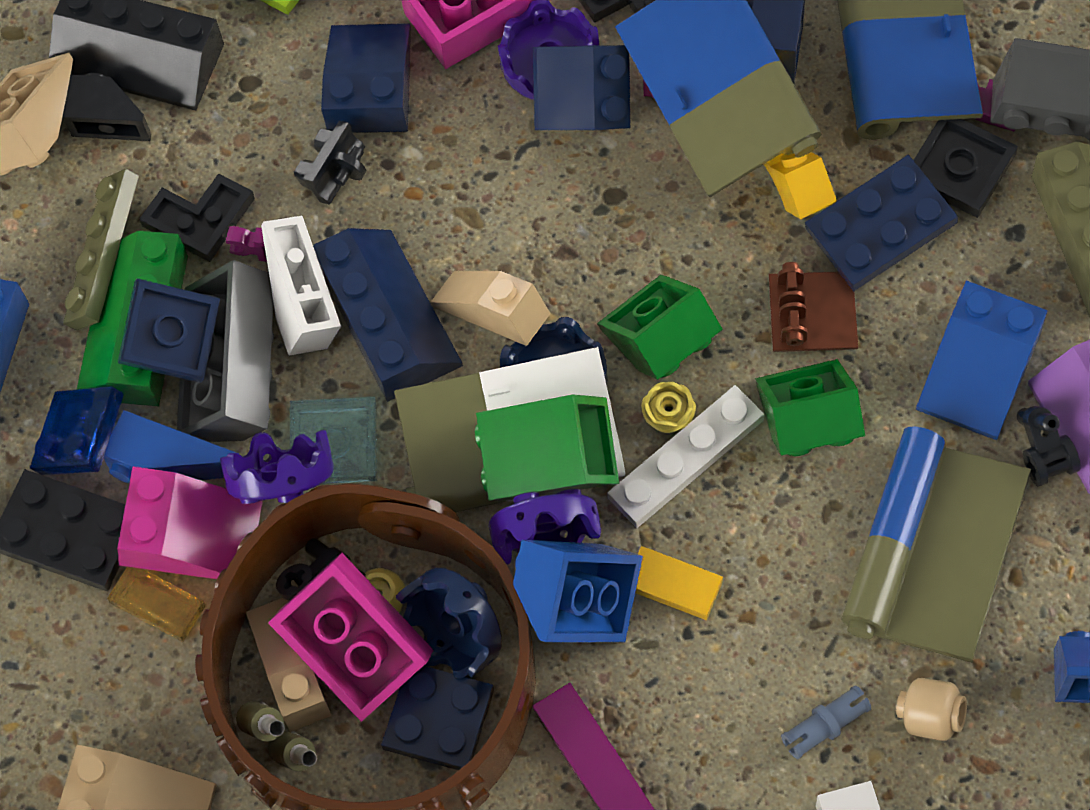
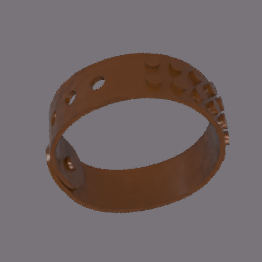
[195,483,536,810]

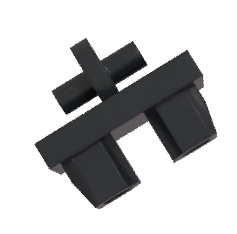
[294,120,366,205]

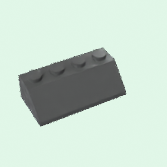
[991,38,1090,140]
[177,260,274,442]

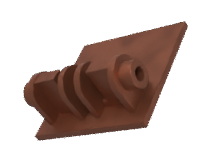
[769,262,858,352]

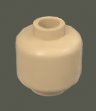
[896,678,967,741]

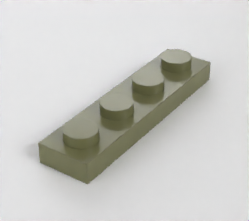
[63,169,139,330]

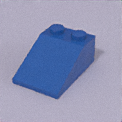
[916,281,1048,441]

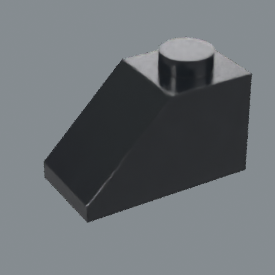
[63,73,152,141]

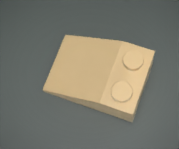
[0,53,73,176]
[57,745,217,810]

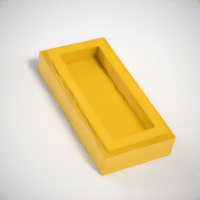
[635,546,723,620]

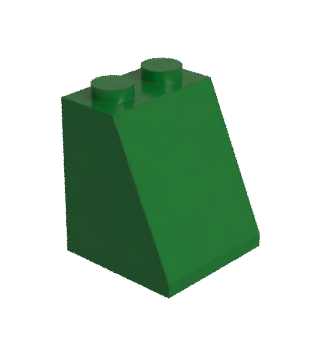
[475,394,620,500]

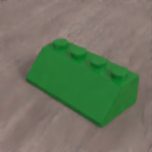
[75,231,188,407]

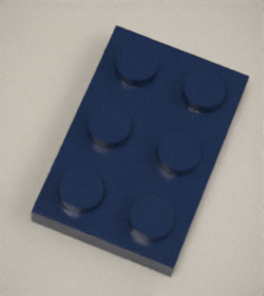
[805,154,958,292]

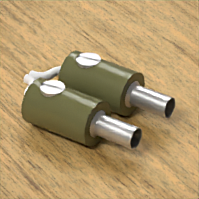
[236,701,317,771]

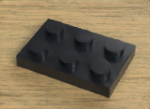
[0,469,126,592]

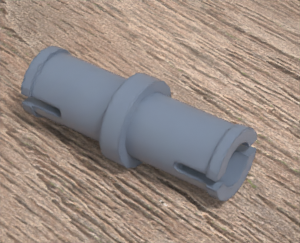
[781,686,871,759]

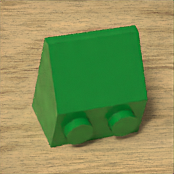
[597,274,723,380]
[755,359,865,456]

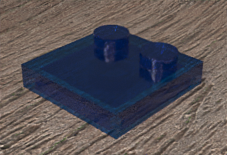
[30,386,124,475]

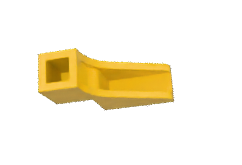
[764,152,837,219]

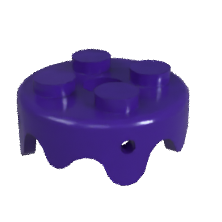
[498,0,599,100]
[220,430,334,504]
[488,489,601,565]

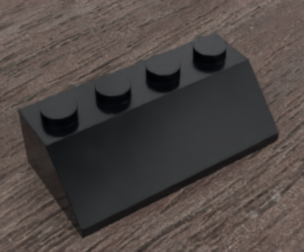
[49,0,224,111]

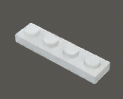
[607,385,764,528]

